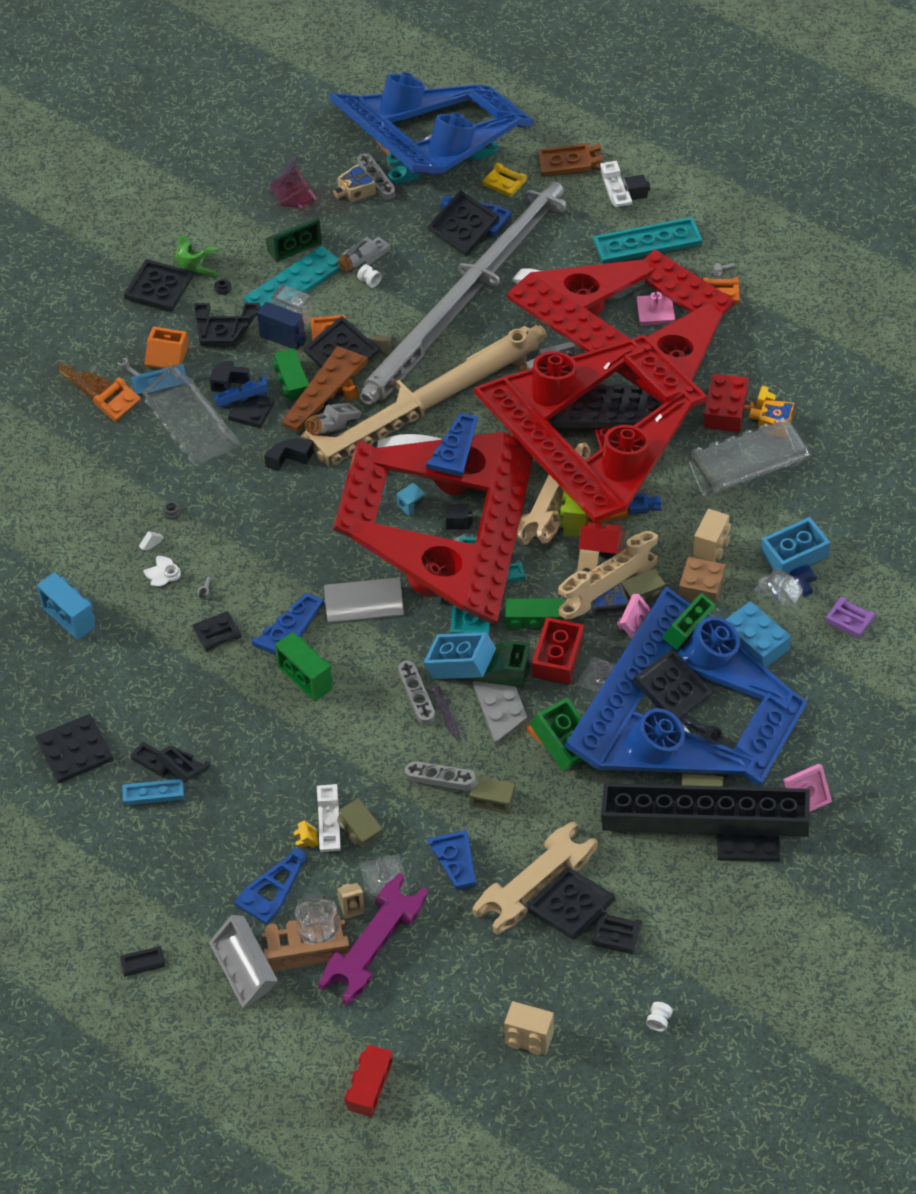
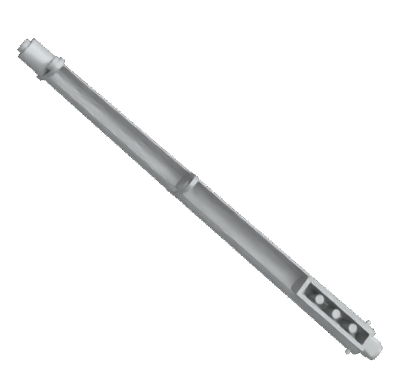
[360,182,566,405]

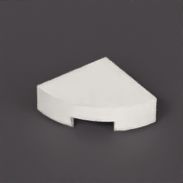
[139,531,164,550]

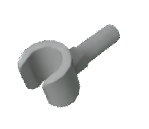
[712,263,735,277]
[118,358,140,376]
[197,577,211,599]

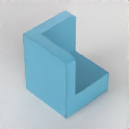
[396,483,425,516]

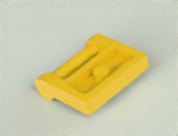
[482,163,527,198]

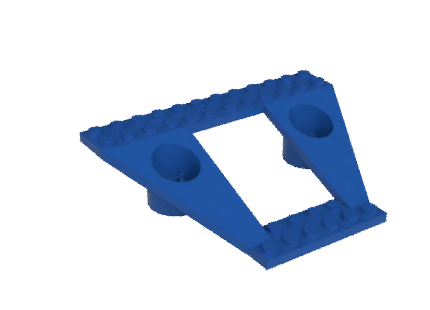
[329,72,534,175]
[564,587,808,786]

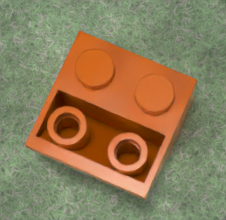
[144,326,189,369]

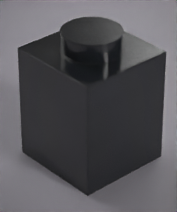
[624,174,650,200]
[446,504,473,530]

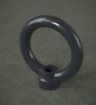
[679,715,723,743]

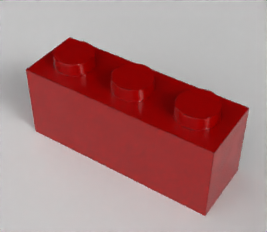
[344,1044,393,1117]

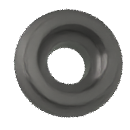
[162,501,181,519]

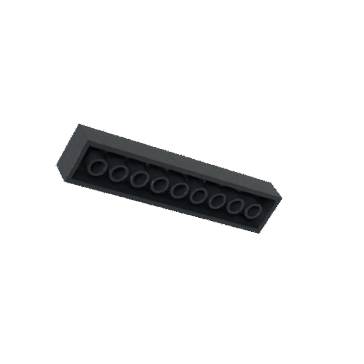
[601,783,810,837]

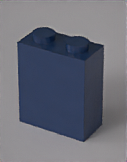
[257,301,306,351]

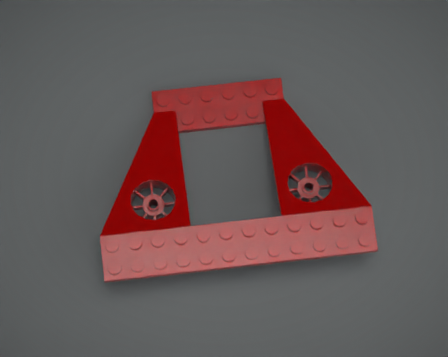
[506,249,735,404]
[474,334,707,523]
[333,432,533,625]

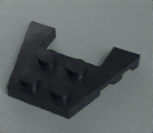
[194,303,261,346]

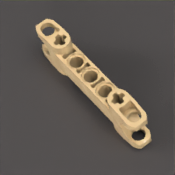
[516,442,591,545]
[558,531,658,619]
[472,822,598,935]

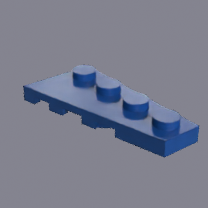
[426,413,478,477]
[252,593,324,655]

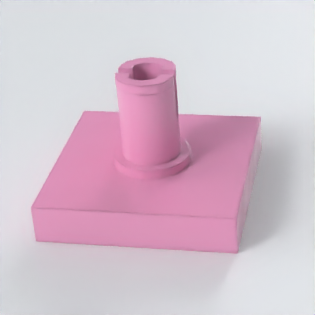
[636,292,675,326]
[617,594,650,639]
[783,764,832,812]

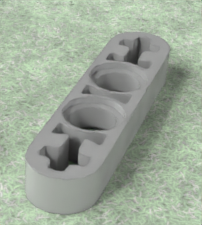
[357,153,395,200]
[398,661,435,725]
[405,761,478,791]

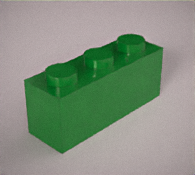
[272,348,309,402]
[662,593,716,650]
[505,599,564,630]

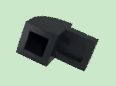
[209,361,251,392]

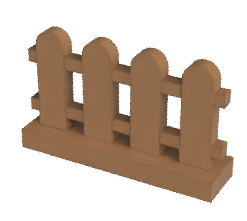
[262,914,350,972]

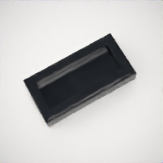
[120,946,166,977]

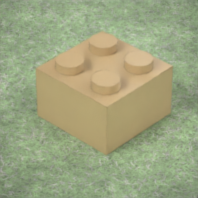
[693,509,731,562]
[504,1001,554,1055]

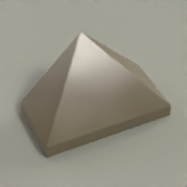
[370,335,394,357]

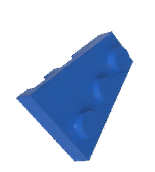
[215,374,269,407]
[427,830,477,890]

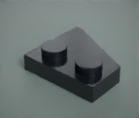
[228,395,274,428]
[156,745,211,783]

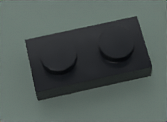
[131,742,169,778]

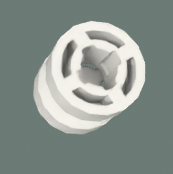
[357,264,382,288]
[646,1002,673,1032]

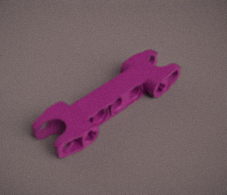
[318,873,429,1006]

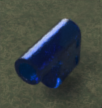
[789,565,817,597]

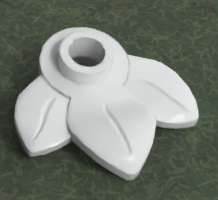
[143,556,181,587]

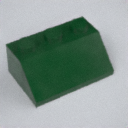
[266,218,322,262]

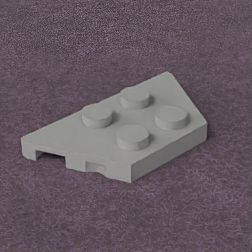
[473,681,527,745]

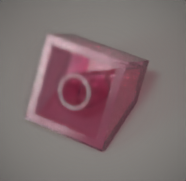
[269,167,317,208]

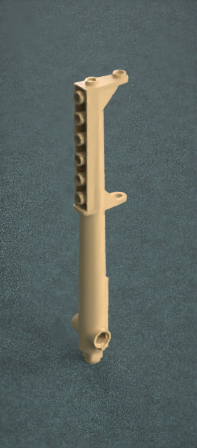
[301,325,547,467]

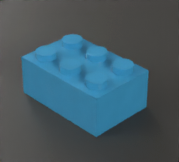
[760,517,831,579]
[37,572,96,640]
[725,601,791,667]
[424,632,496,679]

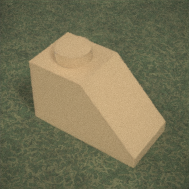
[337,883,365,919]

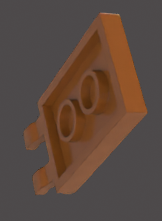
[538,143,603,177]

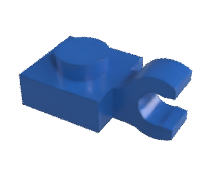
[629,494,662,514]

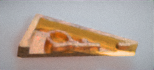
[58,363,121,400]

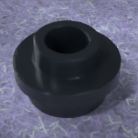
[214,279,231,295]

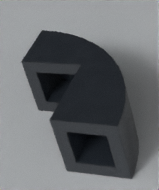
[264,438,314,471]

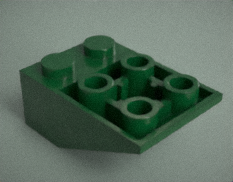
[465,641,530,687]

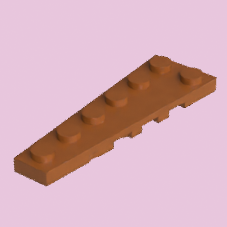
[281,346,368,432]

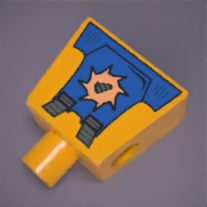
[749,400,794,439]

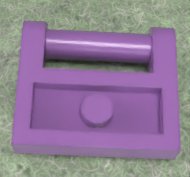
[825,597,876,639]

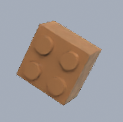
[679,557,726,607]

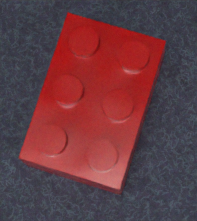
[704,374,749,432]
[579,521,625,554]
[532,617,584,684]

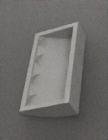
[324,577,404,624]
[209,915,278,1008]

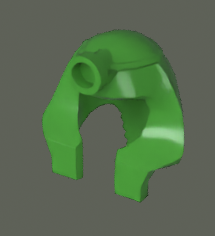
[175,236,220,277]

